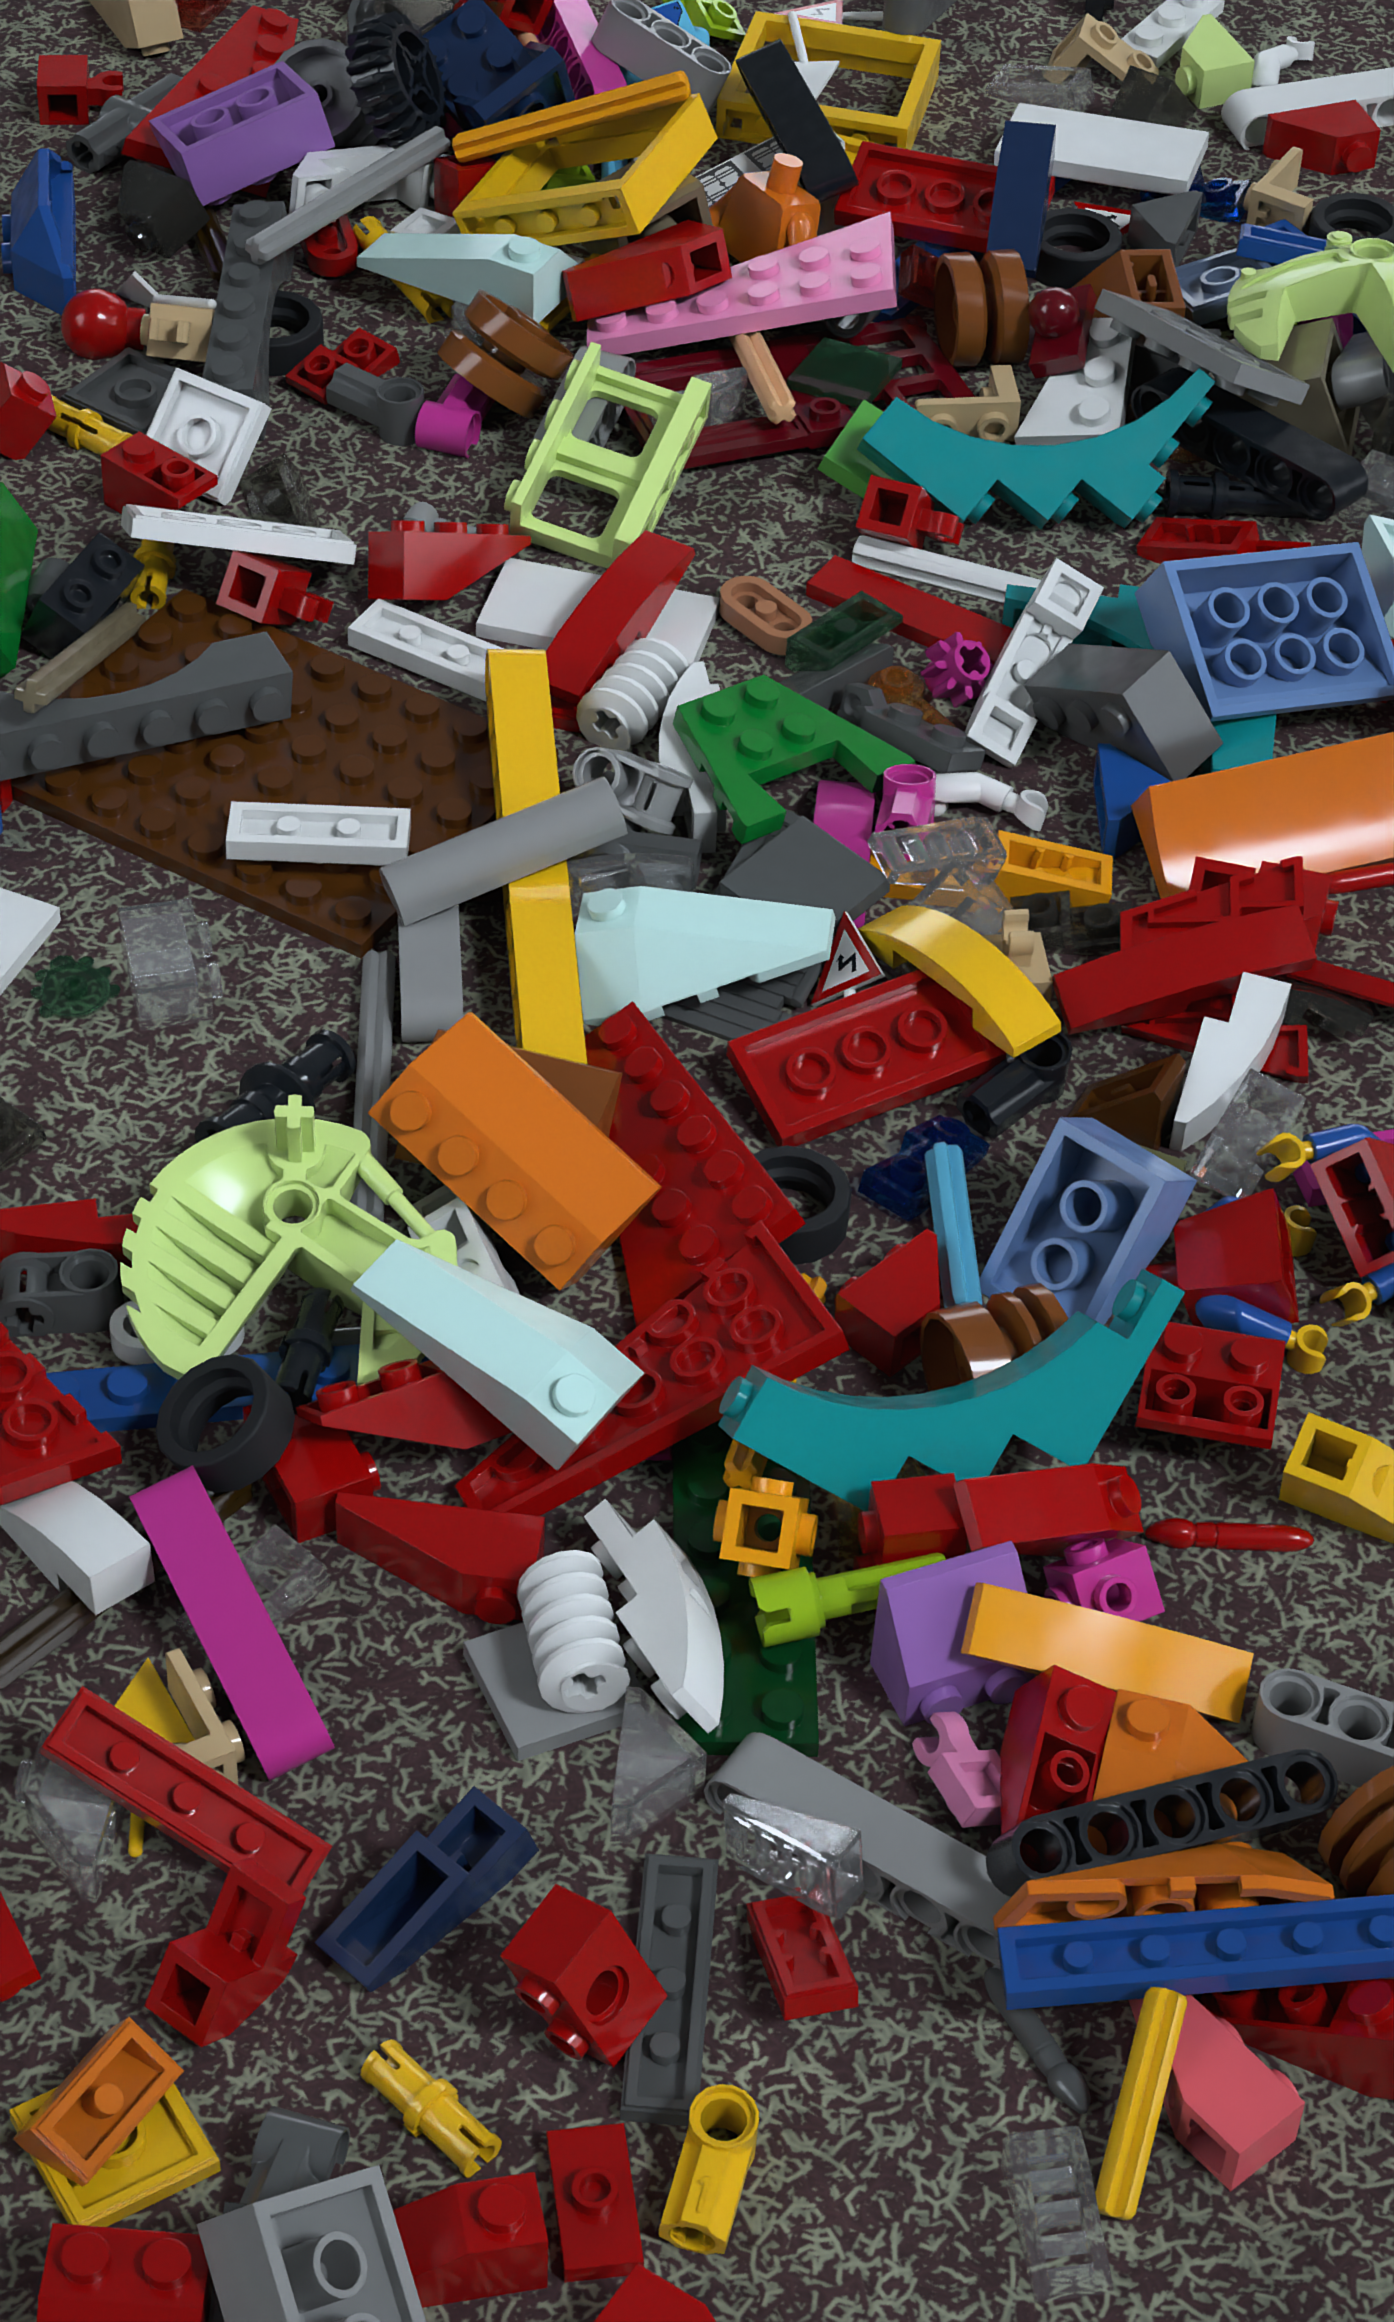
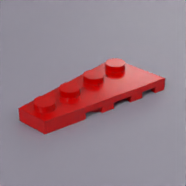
[0,1322,122,1506]

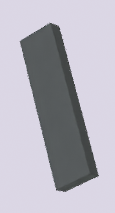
[620,1853,719,2126]

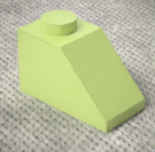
[1175,14,1255,109]

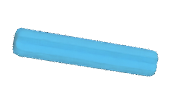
[925,1142,982,1308]

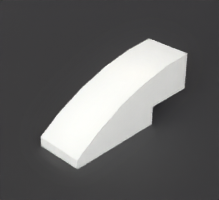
[1169,972,1292,1151]
[0,1481,155,1615]

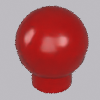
[61,288,146,360]

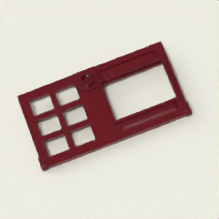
[621,315,975,469]

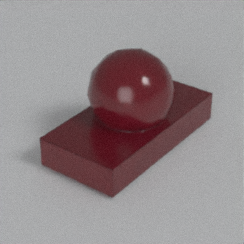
[1028,284,1097,379]

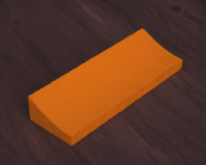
[1131,732,1394,899]

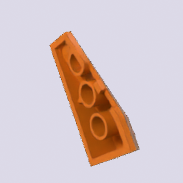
[1087,1688,1248,1855]
[993,1842,1335,1931]

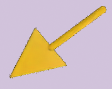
[114,1658,195,1857]

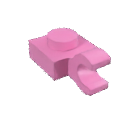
[912,1711,1001,1828]

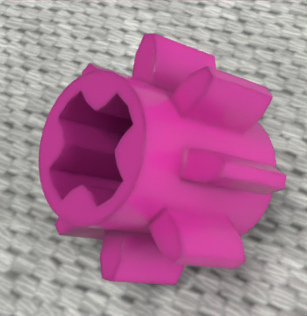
[921,632,993,708]

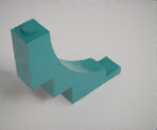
[718,1269,1185,1511]

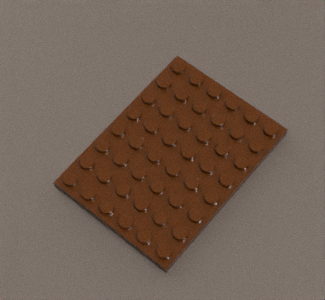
[11,589,558,959]

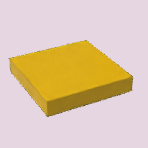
[9,2083,221,2227]

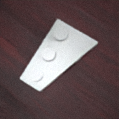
[1014,318,1136,445]

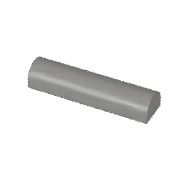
[379,776,628,926]

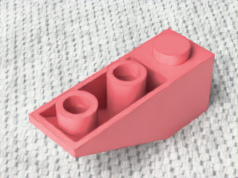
[1129,1995,1305,2192]

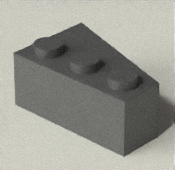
[1024,643,1223,781]

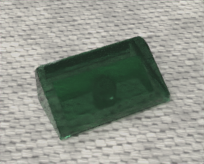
[785,591,903,671]

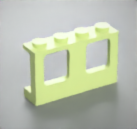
[504,342,712,568]

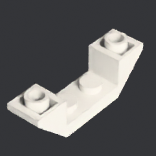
[289,145,451,222]

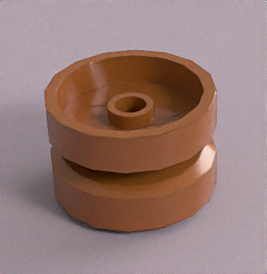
[933,249,1030,369]
[437,289,574,419]

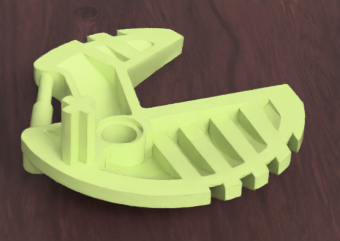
[1227,231,1394,373]
[120,1094,458,1386]

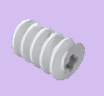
[576,638,689,751]
[516,1550,630,1713]

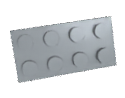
[1095,289,1310,407]

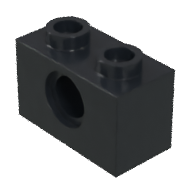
[21,532,145,659]

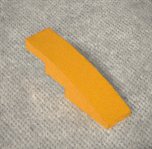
[870,830,1113,910]
[961,1582,1254,1723]

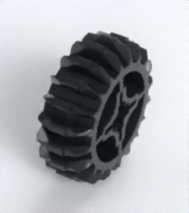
[345,11,448,147]

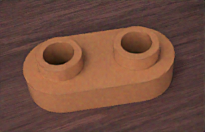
[719,576,812,655]

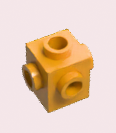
[713,1476,818,1577]

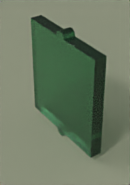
[787,337,903,408]

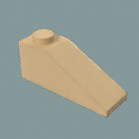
[89,0,184,56]

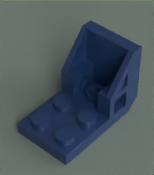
[422,0,576,161]

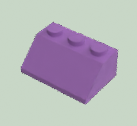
[149,61,335,207]

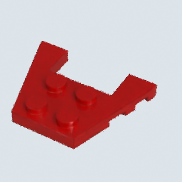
[1120,856,1309,1083]

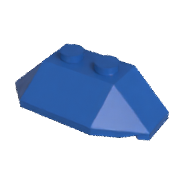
[1,148,76,315]

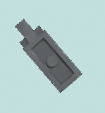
[837,683,986,773]

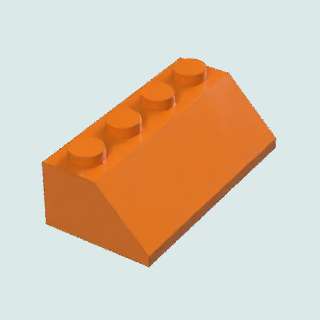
[368,1012,662,1291]

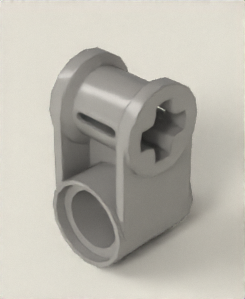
[572,747,693,835]

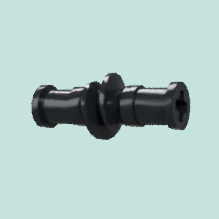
[194,1029,356,1143]

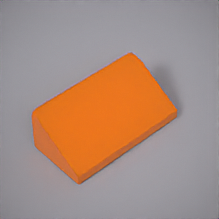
[13,2017,184,2187]

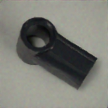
[956,1032,1073,1139]

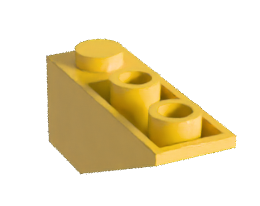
[1279,1412,1394,1544]

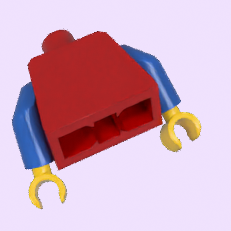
[1256,1124,1394,1327]
[1145,1188,1328,1374]

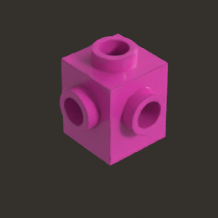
[1043,1538,1165,1622]

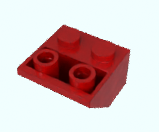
[1135,1322,1286,1450]

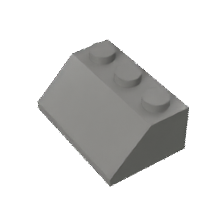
[196,2165,426,2322]

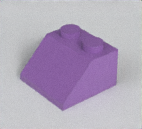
[870,1541,1035,1726]

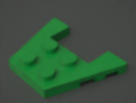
[672,674,915,844]

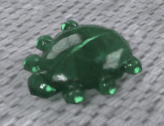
[30,955,121,1019]

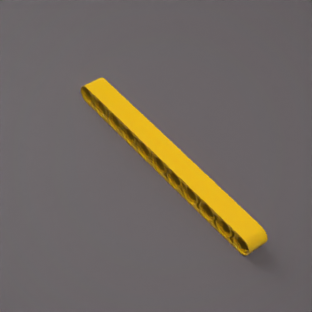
[485,649,587,1064]

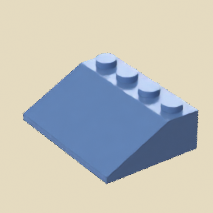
[1135,542,1394,722]

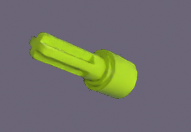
[749,1553,946,1647]

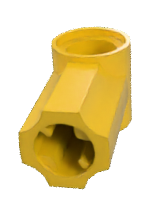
[659,2084,759,2255]

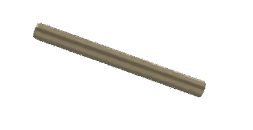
[14,602,146,714]

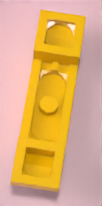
[858,905,1061,1058]

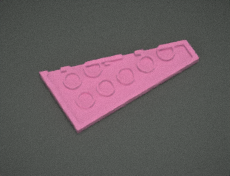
[586,212,897,355]

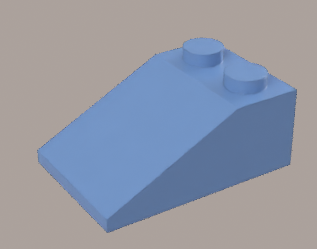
[979,1117,1198,1325]

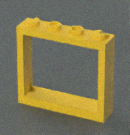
[716,11,941,150]
[452,93,718,246]

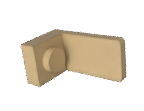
[1045,13,1160,96]
[1244,146,1314,236]
[914,365,1021,442]
[165,1648,245,1785]

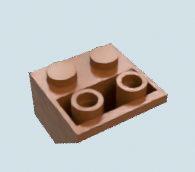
[1072,249,1186,318]

